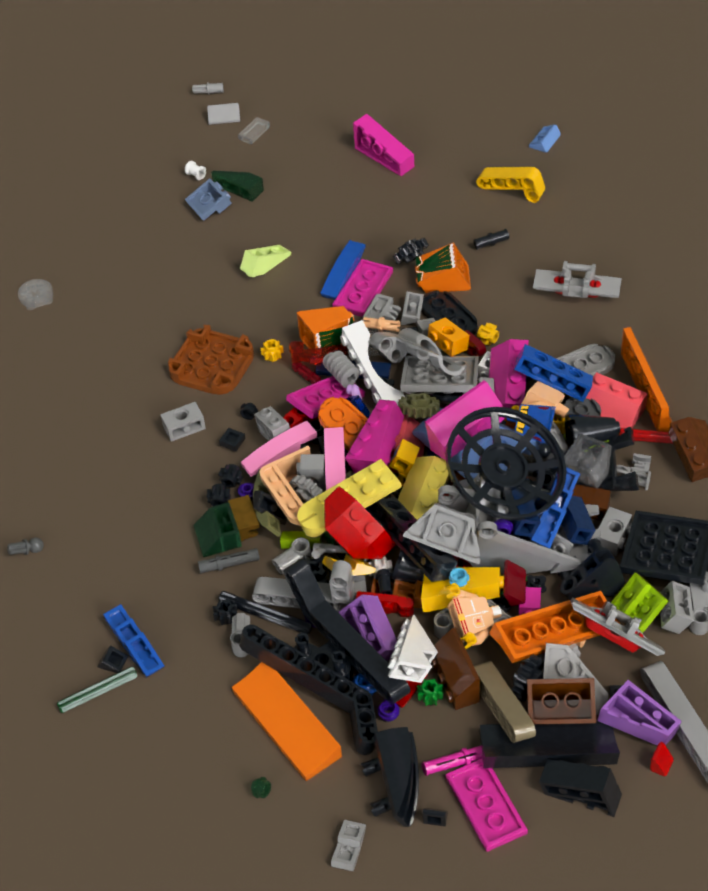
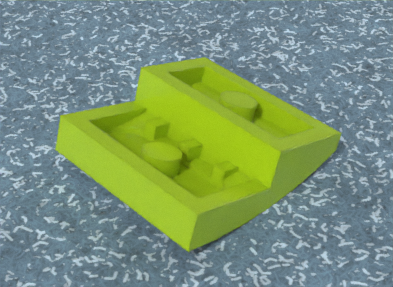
[611,572,669,633]

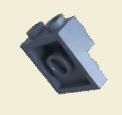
[185,178,232,221]

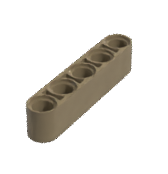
[473,661,536,743]

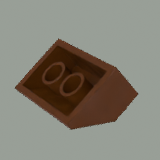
[669,417,708,482]
[431,627,480,710]
[527,678,596,724]

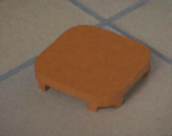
[168,325,254,395]

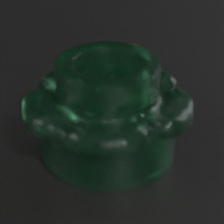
[251,776,271,798]

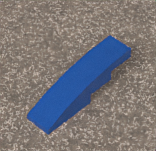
[320,240,366,300]
[530,467,580,549]
[103,604,165,678]

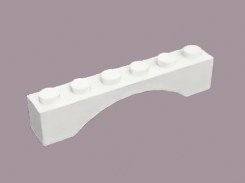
[340,320,408,415]

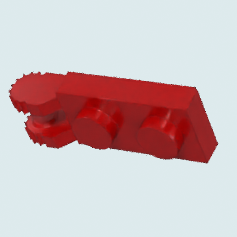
[356,591,414,617]

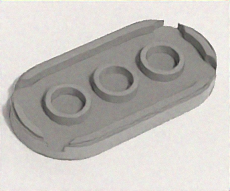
[556,344,615,376]

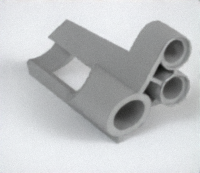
[370,328,466,376]

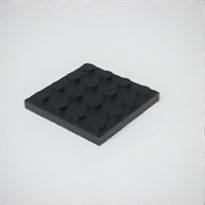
[620,510,708,585]

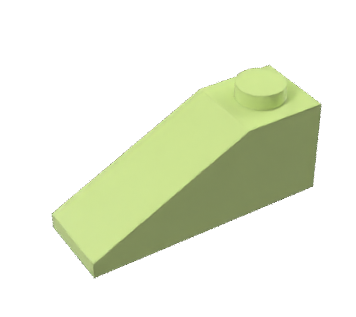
[240,245,292,277]

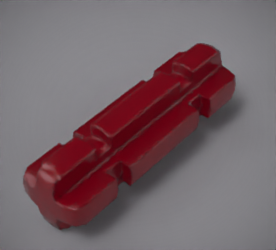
[292,360,321,384]

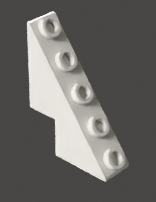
[387,615,438,683]

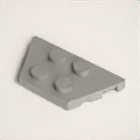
[403,503,481,565]

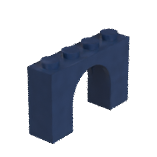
[503,487,596,545]

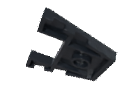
[577,427,639,491]

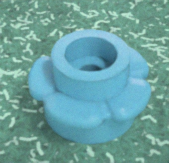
[449,568,470,587]

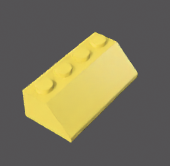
[398,456,450,520]

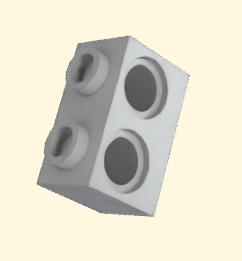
[254,406,290,441]
[660,581,694,634]

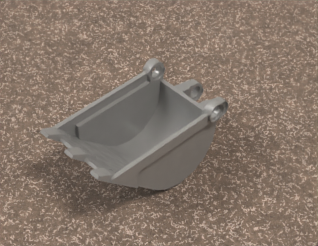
[438,473,601,576]

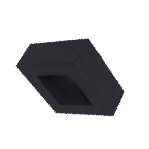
[219,428,246,451]

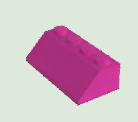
[489,339,529,408]
[425,380,505,461]

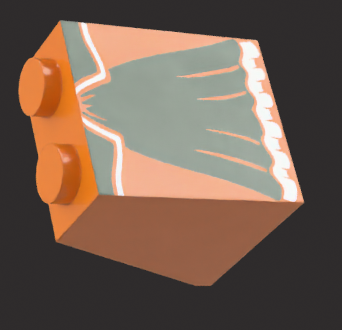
[415,243,471,293]
[297,306,355,360]

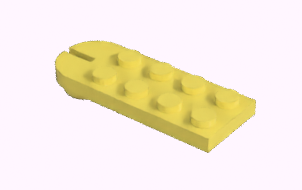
[297,459,402,537]

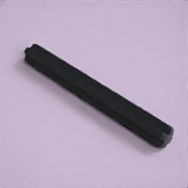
[218,591,312,635]

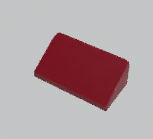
[503,560,526,606]

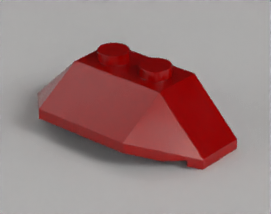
[324,486,396,559]

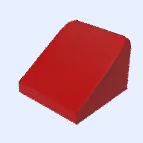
[650,742,673,776]

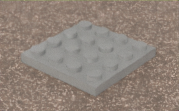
[400,356,479,394]

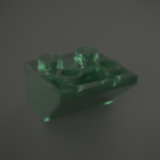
[193,502,242,558]

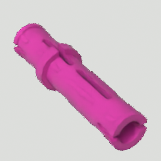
[421,745,482,776]

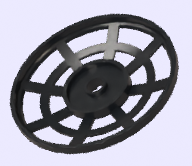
[445,407,567,520]

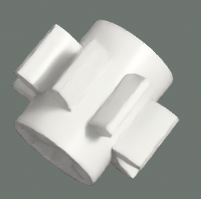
[368,556,393,579]

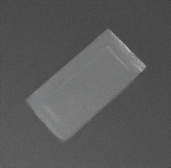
[238,117,270,144]

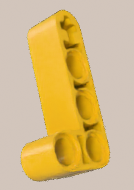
[476,167,545,203]

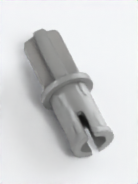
[192,82,224,95]

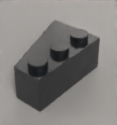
[539,759,622,817]

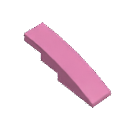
[241,421,317,477]
[324,427,346,490]

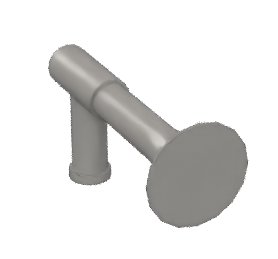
[312,543,368,562]

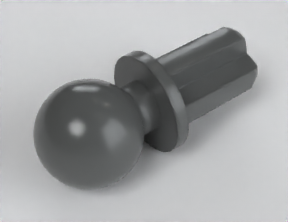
[7,537,44,555]

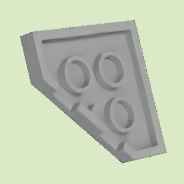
[543,643,608,715]

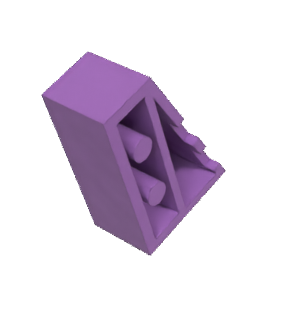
[338,595,397,661]
[597,680,682,746]

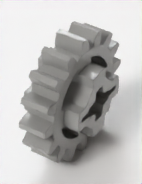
[289,475,323,504]

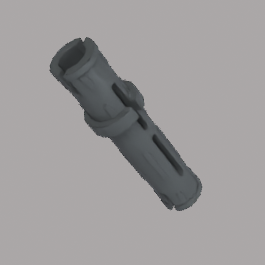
[198,548,260,574]

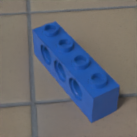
[514,344,593,402]

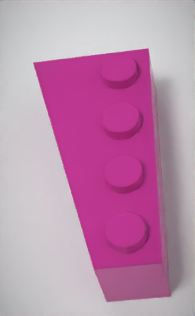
[353,114,415,176]
[345,399,404,473]

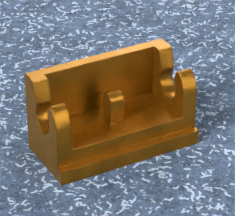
[228,495,259,542]

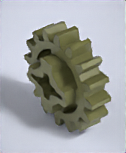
[398,393,440,419]

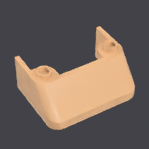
[260,446,311,526]

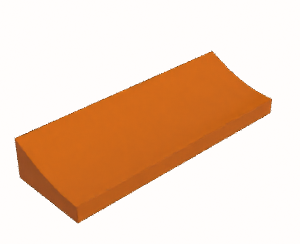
[621,327,672,432]
[488,591,621,663]
[232,662,342,781]

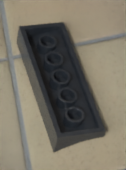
[479,721,620,768]

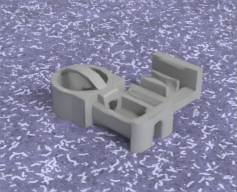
[617,453,651,490]

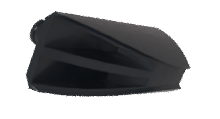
[361,727,419,827]

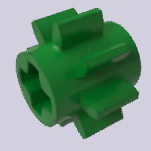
[417,679,443,706]

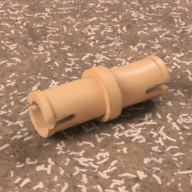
[363,317,400,332]

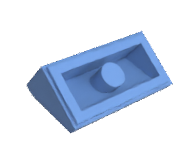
[529,124,561,152]

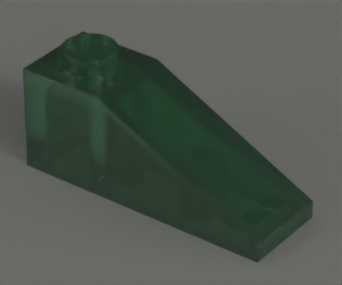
[211,171,264,202]

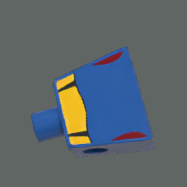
[507,404,556,443]

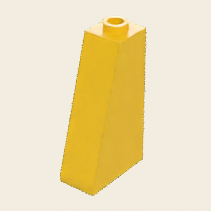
[421,567,504,612]

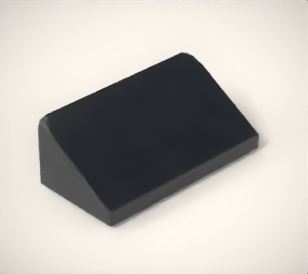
[253,491,287,525]

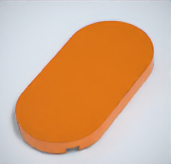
[318,397,368,451]

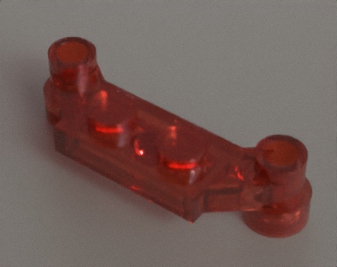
[289,341,349,365]

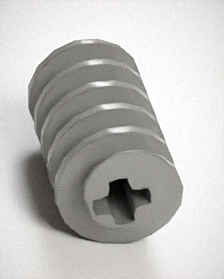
[322,351,360,388]

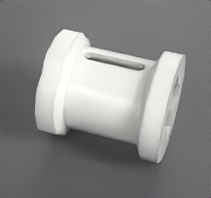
[185,161,206,180]

